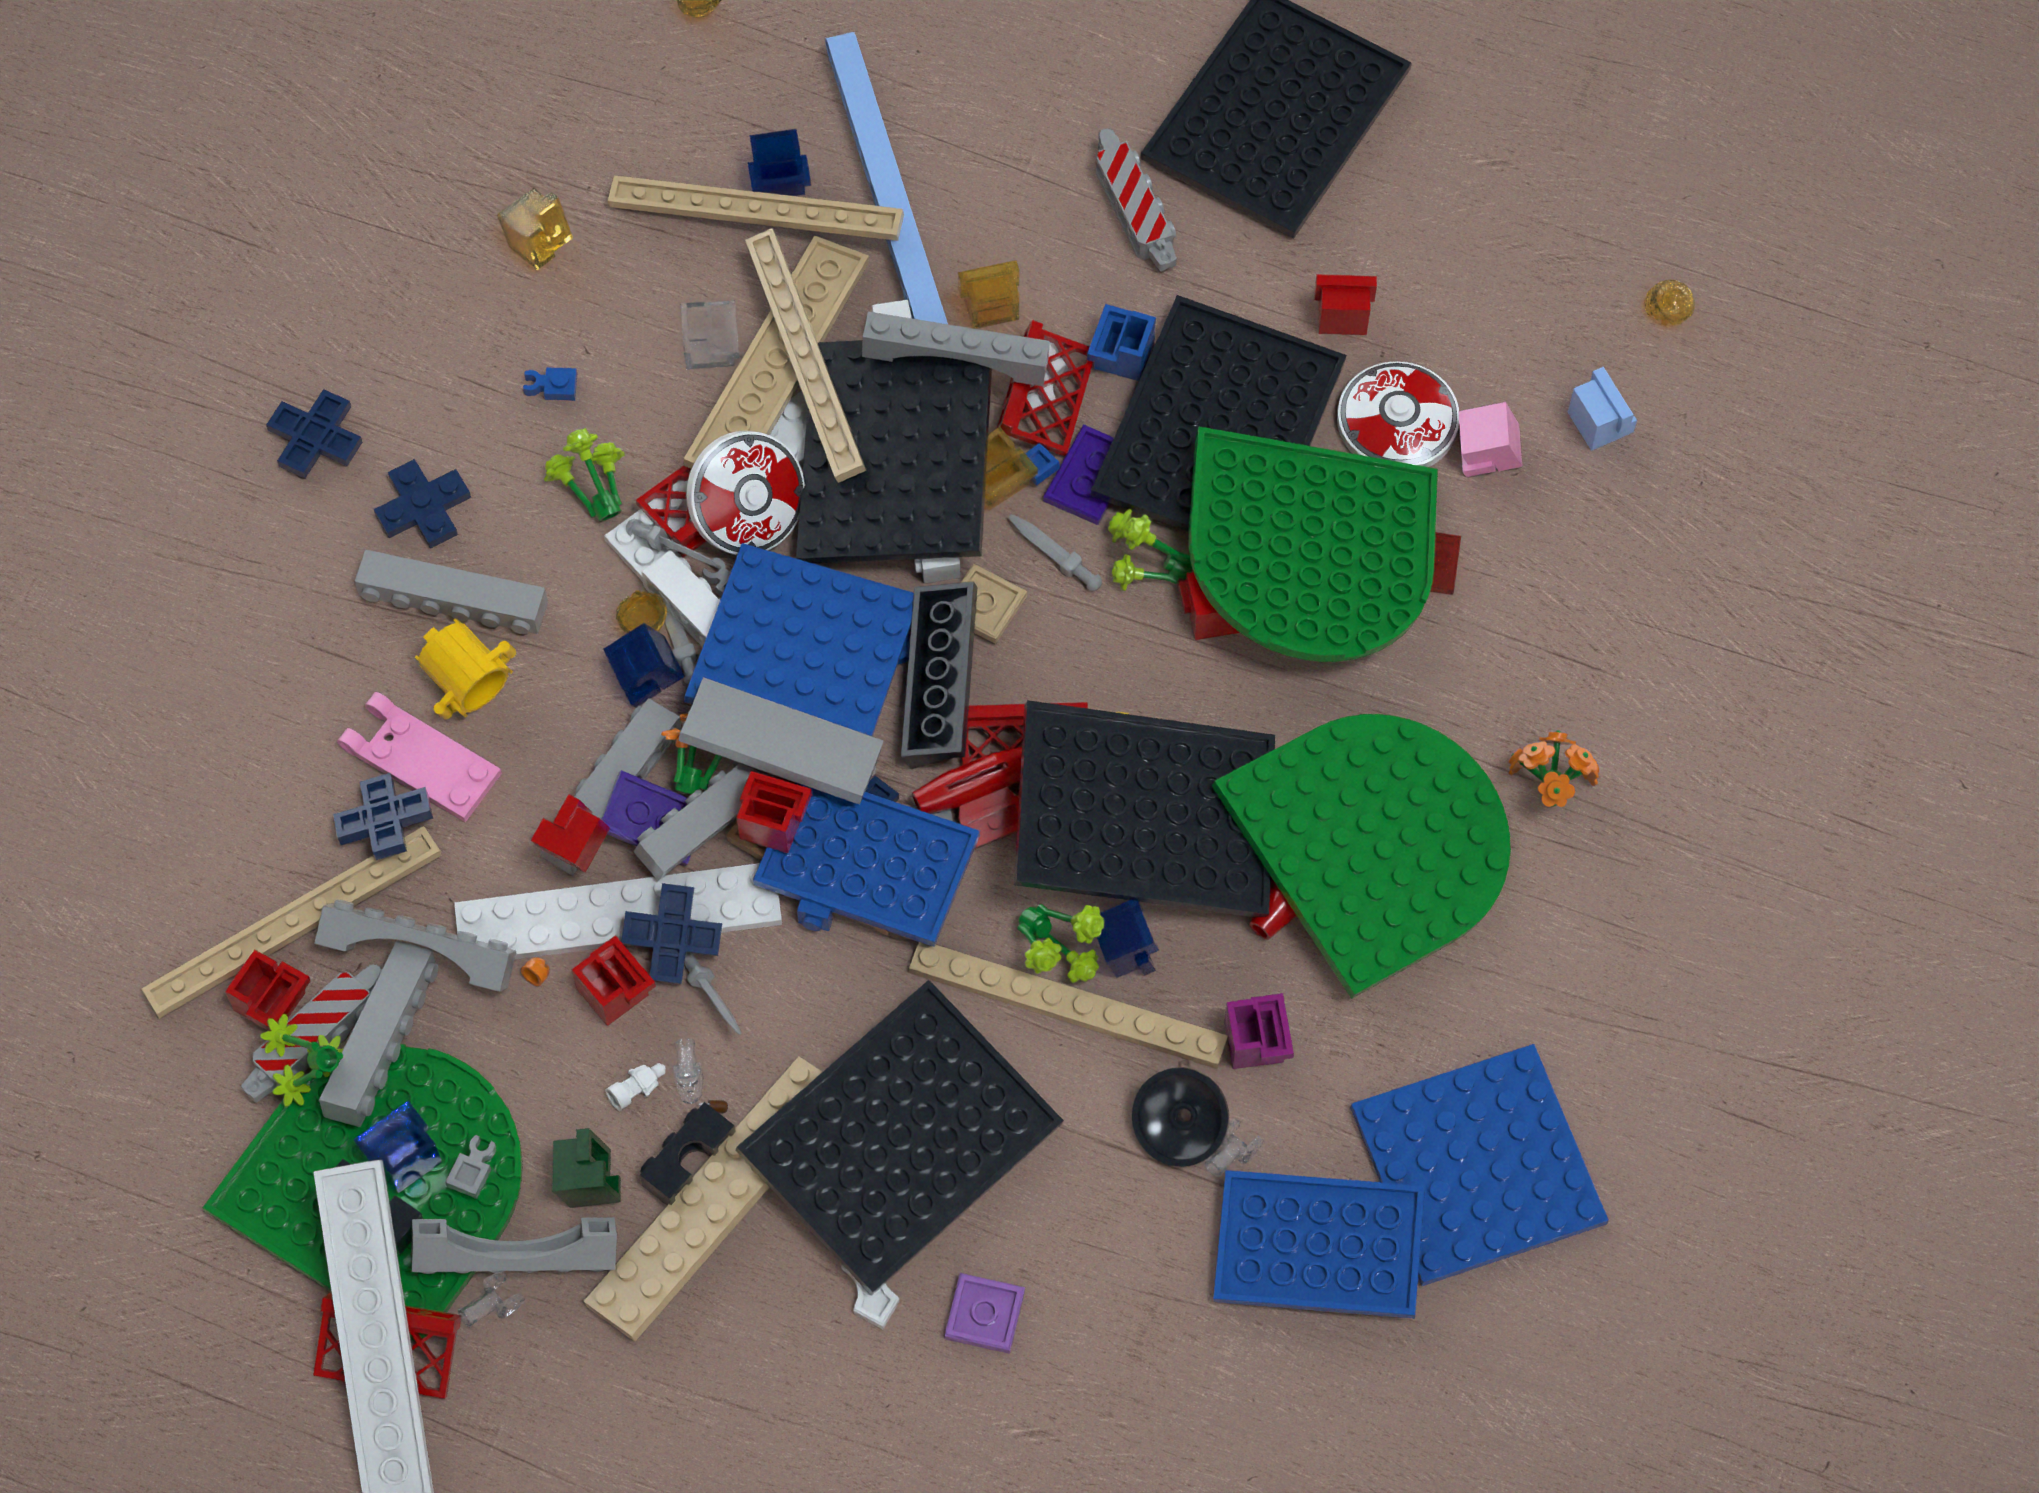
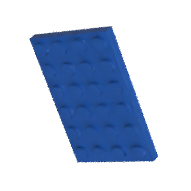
[753,782,980,947]
[1213,1170,1425,1319]

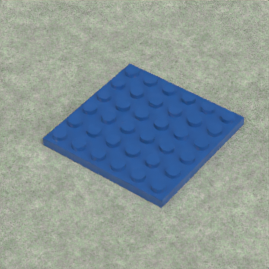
[684,543,914,737]
[1350,1044,1609,1286]

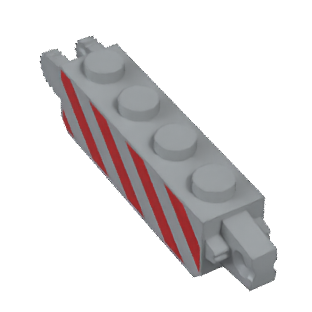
[1096,128,1177,271]
[241,964,382,1103]

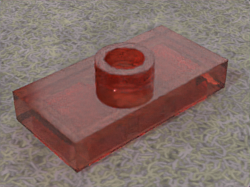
[1430,532,1461,595]

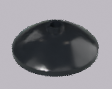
[1132,1067,1229,1167]

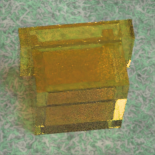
[497,188,573,270]
[958,260,1019,329]
[985,427,1038,511]

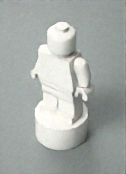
[605,1063,666,1111]

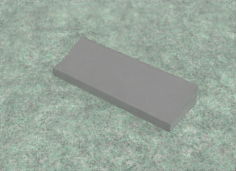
[678,677,883,805]

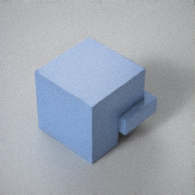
[1568,367,1637,451]

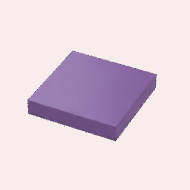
[944,1273,1025,1354]

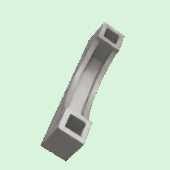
[862,311,1050,386]
[315,900,516,992]
[411,1217,617,1274]

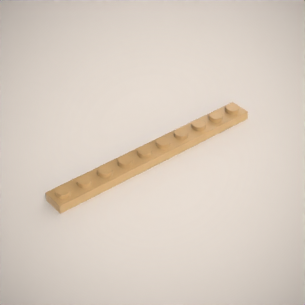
[608,175,904,241]
[745,228,866,483]
[141,826,442,1019]
[909,942,1228,1069]

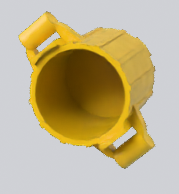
[415,618,516,720]

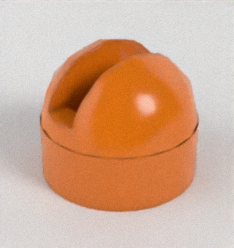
[521,957,550,986]

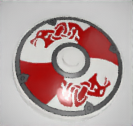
[1337,361,1459,467]
[686,431,805,555]

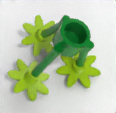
[260,1014,344,1107]

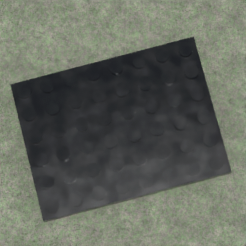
[1141,0,1412,239]
[1091,295,1347,531]
[796,340,992,564]
[1014,700,1275,917]
[735,980,1064,1296]

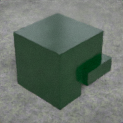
[552,1128,621,1208]

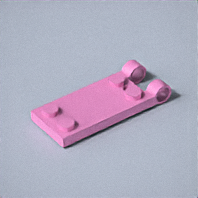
[337,692,502,822]

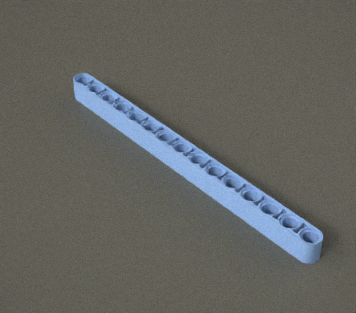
[825,32,948,324]

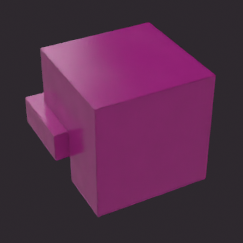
[1224,993,1294,1069]

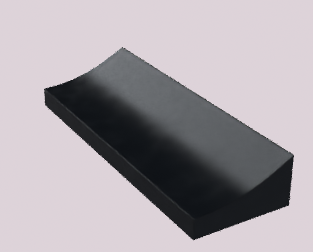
[901,581,978,770]

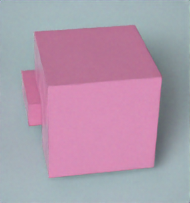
[1459,402,1522,477]

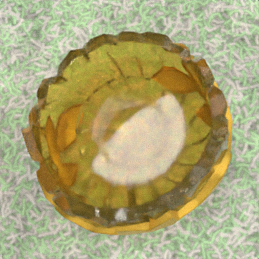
[616,590,667,640]

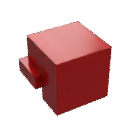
[1314,274,1377,335]
[1178,572,1240,640]
[737,771,812,853]
[530,794,610,873]
[571,935,656,1026]
[225,949,311,1031]

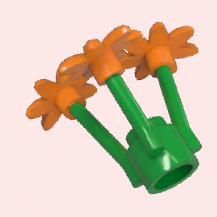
[661,713,723,794]

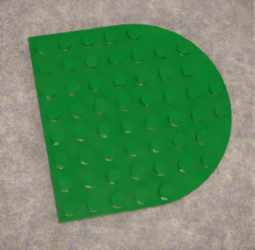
[1189,426,1438,662]
[1212,714,1511,999]
[202,1044,523,1349]

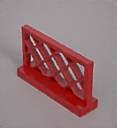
[994,320,1093,456]
[636,465,706,558]
[962,702,1088,783]
[313,1292,462,1399]

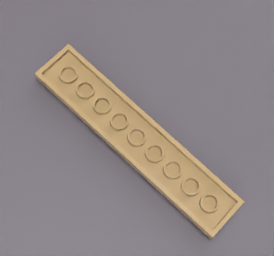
[684,235,869,469]
[583,1056,822,1342]

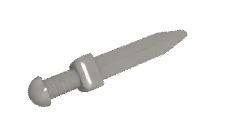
[1009,514,1102,591]
[626,519,722,568]
[660,604,697,685]
[685,952,741,1035]

